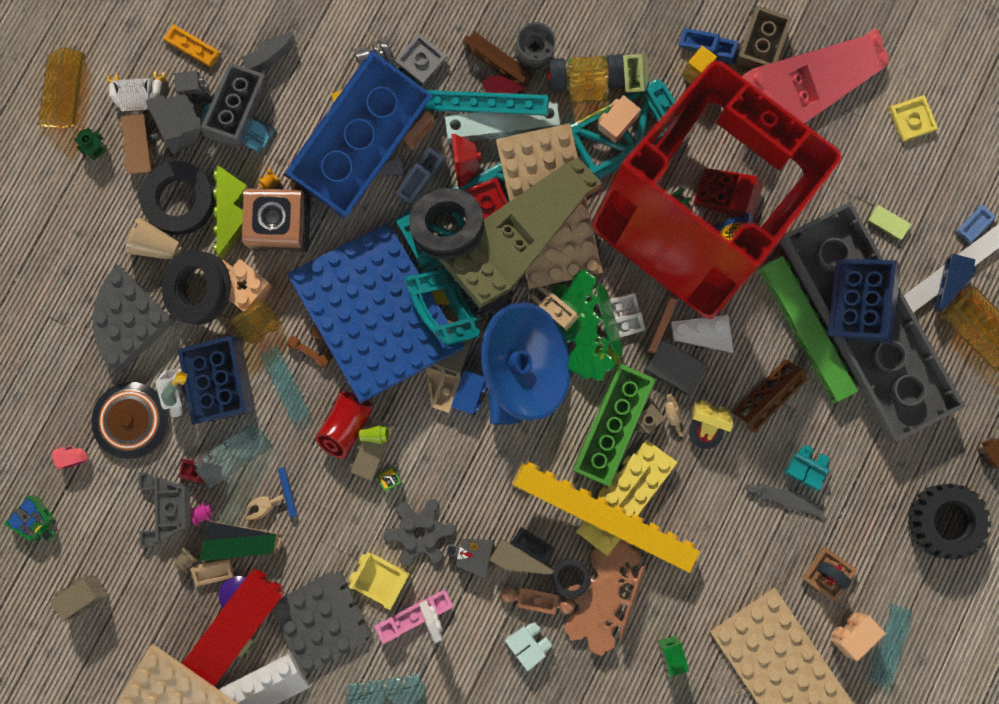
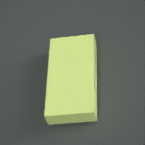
[867,205,911,241]

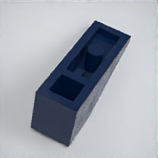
[934,253,976,312]

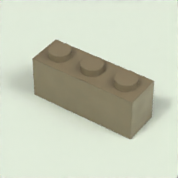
[349,418,396,481]

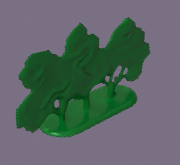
[551,270,623,381]

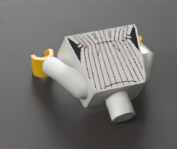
[107,71,166,115]

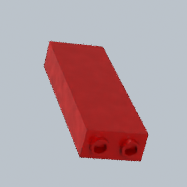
[181,568,285,686]

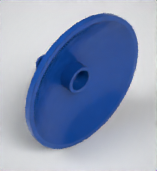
[481,303,571,425]

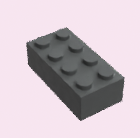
[201,62,267,149]

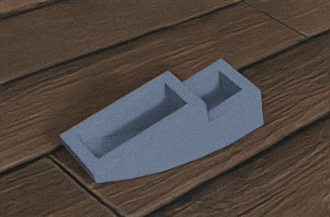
[396,147,448,204]

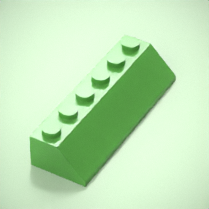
[571,364,655,487]

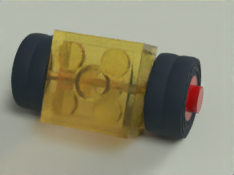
[546,54,625,103]

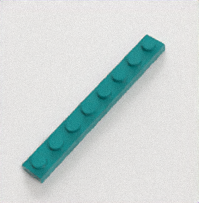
[423,90,550,116]

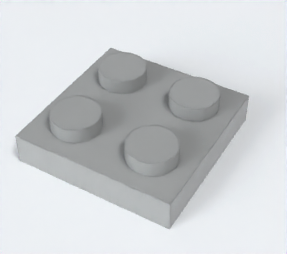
[395,33,447,85]

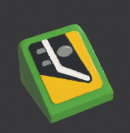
[377,466,402,492]

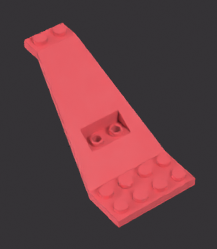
[742,29,890,124]

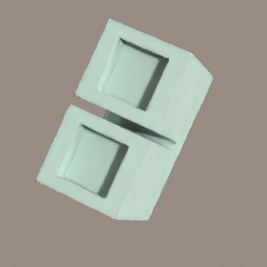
[505,622,552,671]

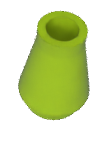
[359,425,389,444]

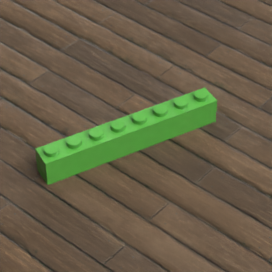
[759,256,858,404]

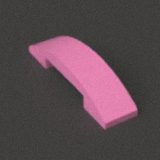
[374,589,454,644]

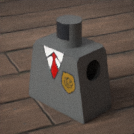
[446,539,493,578]

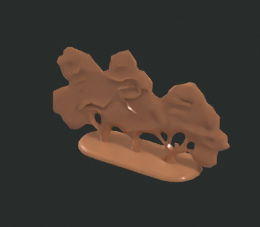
[564,540,646,656]

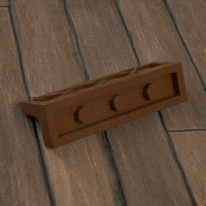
[463,31,534,87]
[733,359,807,433]

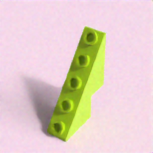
[214,166,249,259]

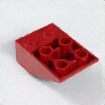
[694,168,763,217]

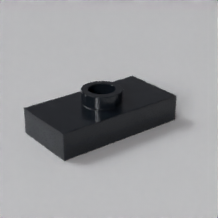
[511,527,554,564]

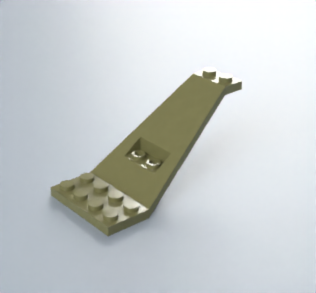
[439,158,603,308]

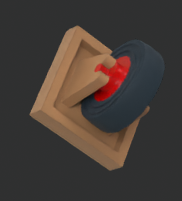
[801,546,857,602]

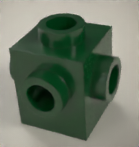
[74,127,108,161]

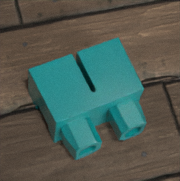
[783,445,830,491]

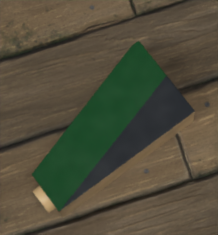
[200,521,282,561]

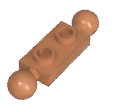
[501,587,574,615]

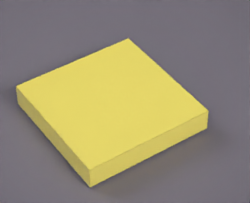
[888,95,938,142]

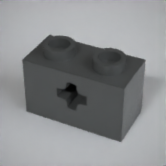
[174,71,210,103]

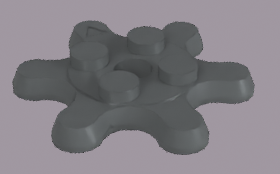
[383,499,456,567]

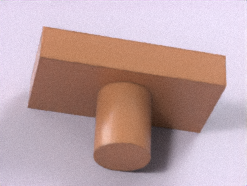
[403,111,436,150]

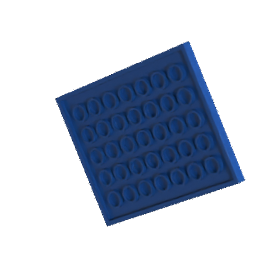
[287,223,463,403]

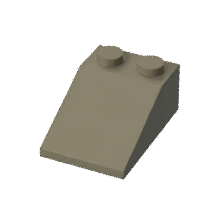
[490,539,553,574]

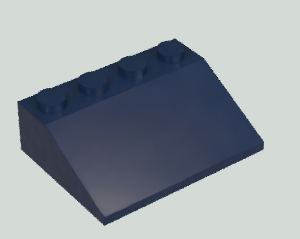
[828,259,901,343]
[177,336,255,425]

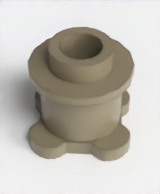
[173,547,200,573]

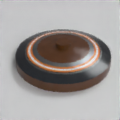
[91,382,170,459]

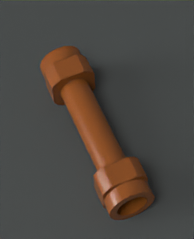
[286,336,331,369]

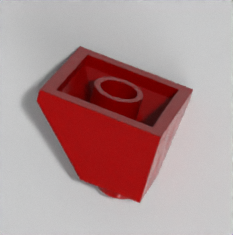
[451,134,481,188]

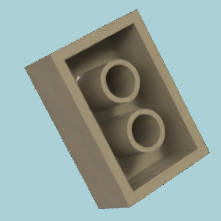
[735,6,792,70]

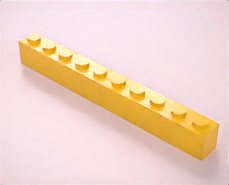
[511,461,700,573]

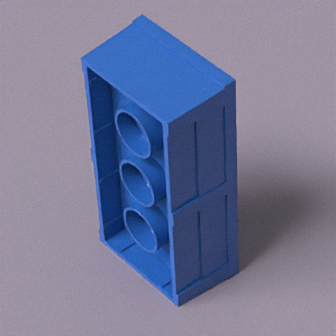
[283,50,433,219]

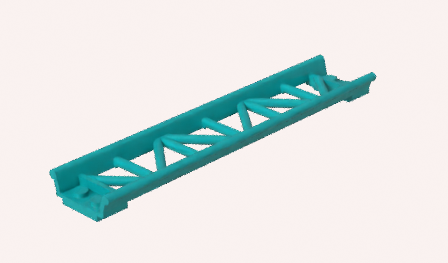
[395,79,676,273]

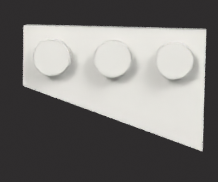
[671,315,734,353]
[419,601,443,643]

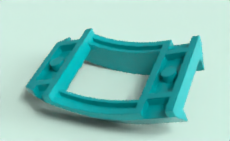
[405,269,481,345]

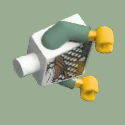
[155,369,188,417]

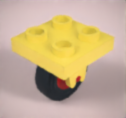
[689,400,733,449]

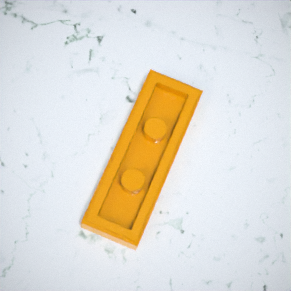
[163,24,221,69]

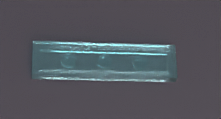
[260,347,311,423]
[870,604,912,687]

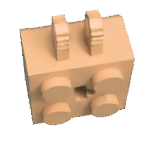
[222,259,273,316]

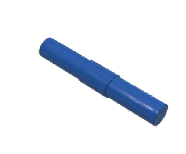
[278,467,297,518]

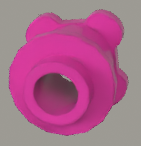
[190,502,213,527]

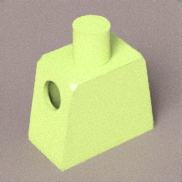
[623,54,649,92]

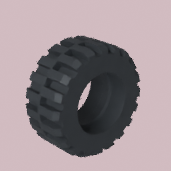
[908,484,992,560]

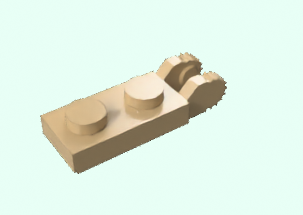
[529,286,579,331]

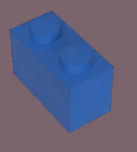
[451,370,487,416]

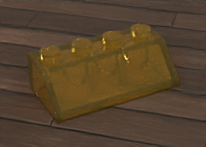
[38,47,86,128]
[940,286,999,371]

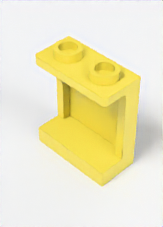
[348,552,410,610]

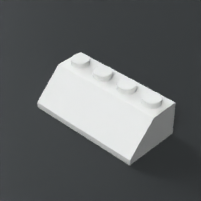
[218,652,310,704]

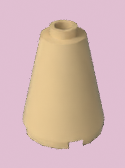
[125,217,182,260]

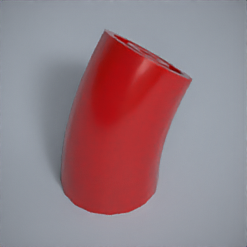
[315,391,374,459]

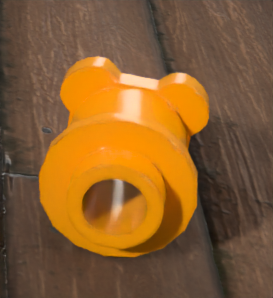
[258,168,282,189]

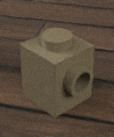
[635,404,665,435]

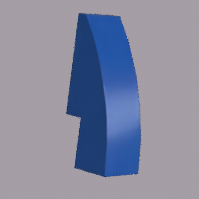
[679,28,740,65]

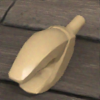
[666,394,683,437]
[246,495,285,520]

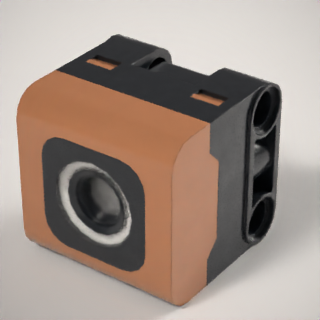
[242,189,310,252]

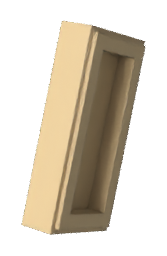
[190,558,235,587]

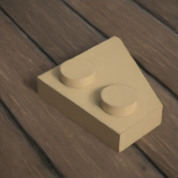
[426,368,461,414]

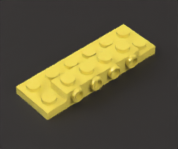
[576,440,678,556]

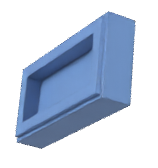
[955,204,996,245]

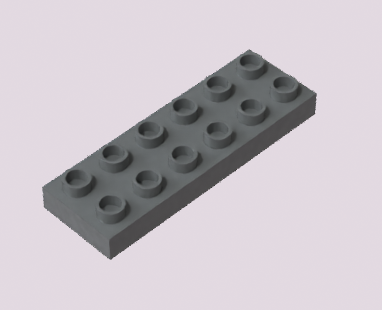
[779,201,966,444]

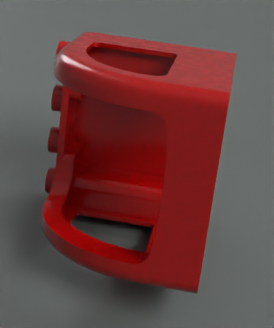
[591,61,841,319]

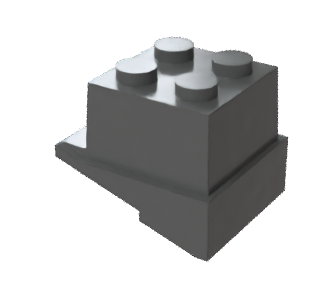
[146,94,202,158]

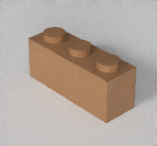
[119,114,155,175]

